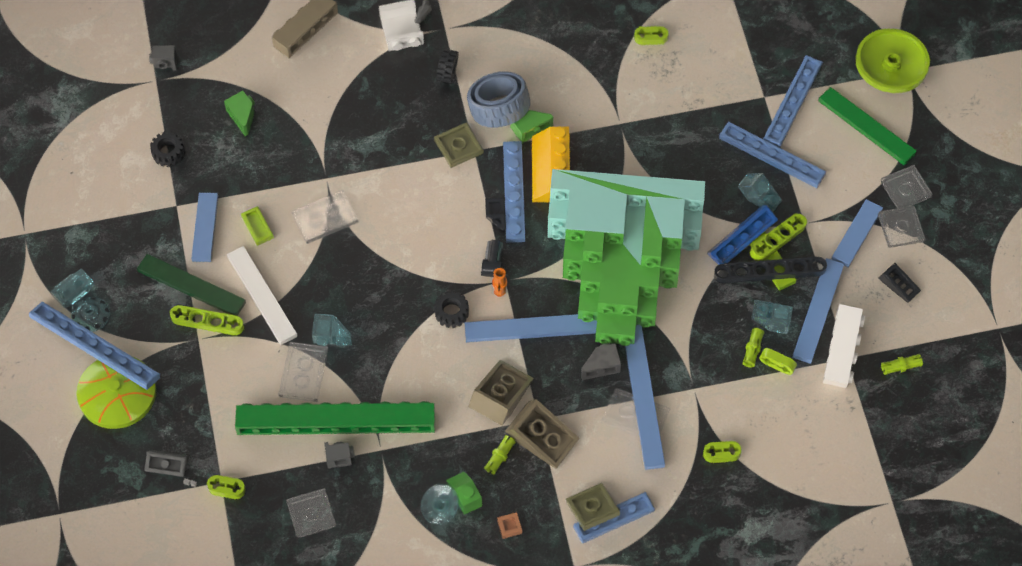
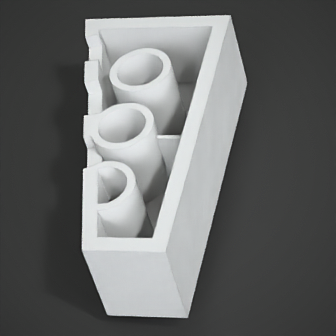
[823,304,865,388]

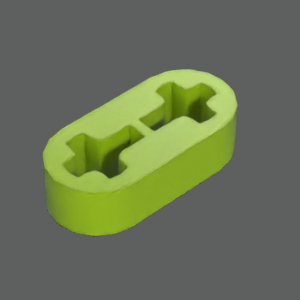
[634,26,669,45]
[759,348,797,375]
[703,441,741,463]
[207,475,246,499]

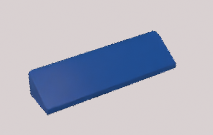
[707,205,778,265]

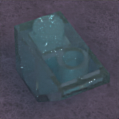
[738,173,782,212]
[751,300,793,334]
[312,314,352,347]

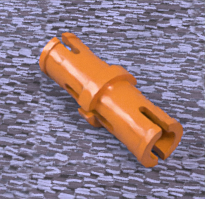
[492,268,507,297]

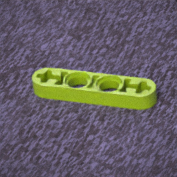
[750,214,807,261]
[170,305,244,335]

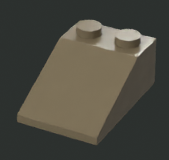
[468,360,534,426]
[505,399,580,469]

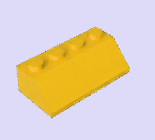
[532,127,570,202]

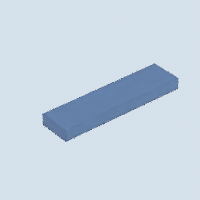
[191,193,218,262]
[832,199,883,268]
[573,492,655,544]

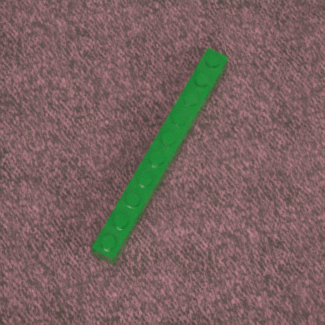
[235,401,435,435]

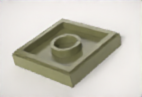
[434,122,484,168]
[566,483,620,531]

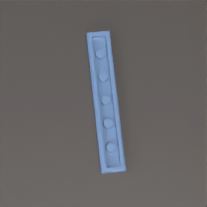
[763,55,823,148]
[719,122,826,188]
[792,258,844,364]

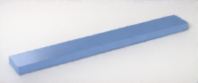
[29,302,160,390]
[465,314,597,343]
[625,325,665,470]

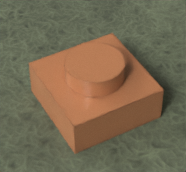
[497,512,522,539]

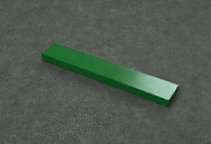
[818,87,917,165]

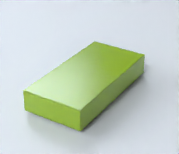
[241,206,274,246]

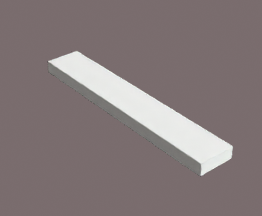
[227,246,297,345]

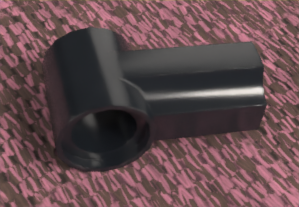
[481,239,504,277]

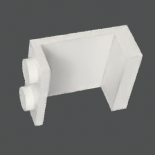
[379,0,424,51]

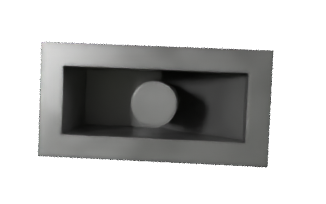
[581,343,621,380]

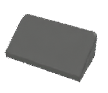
[145,450,189,477]

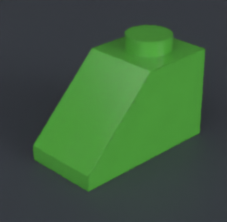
[224,91,255,136]
[510,110,553,143]
[446,472,482,515]

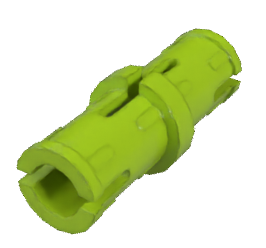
[742,328,764,368]
[881,354,923,375]
[484,435,516,475]

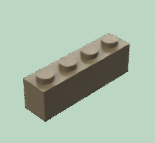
[272,0,338,58]

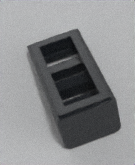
[878,263,921,303]

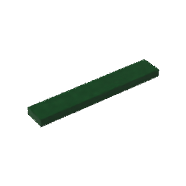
[137,254,246,316]

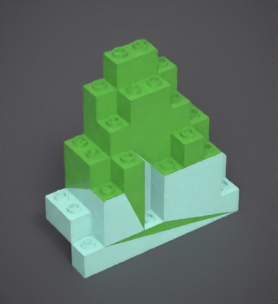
[547,169,705,346]

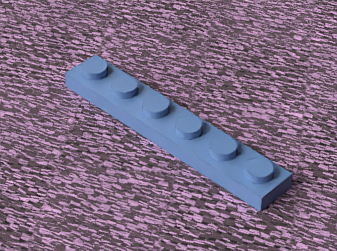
[503,141,525,243]

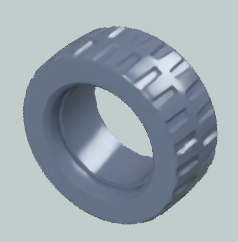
[467,71,531,128]

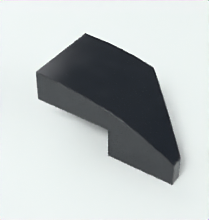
[485,198,505,231]

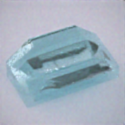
[51,269,94,307]

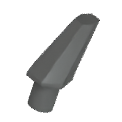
[415,0,432,23]

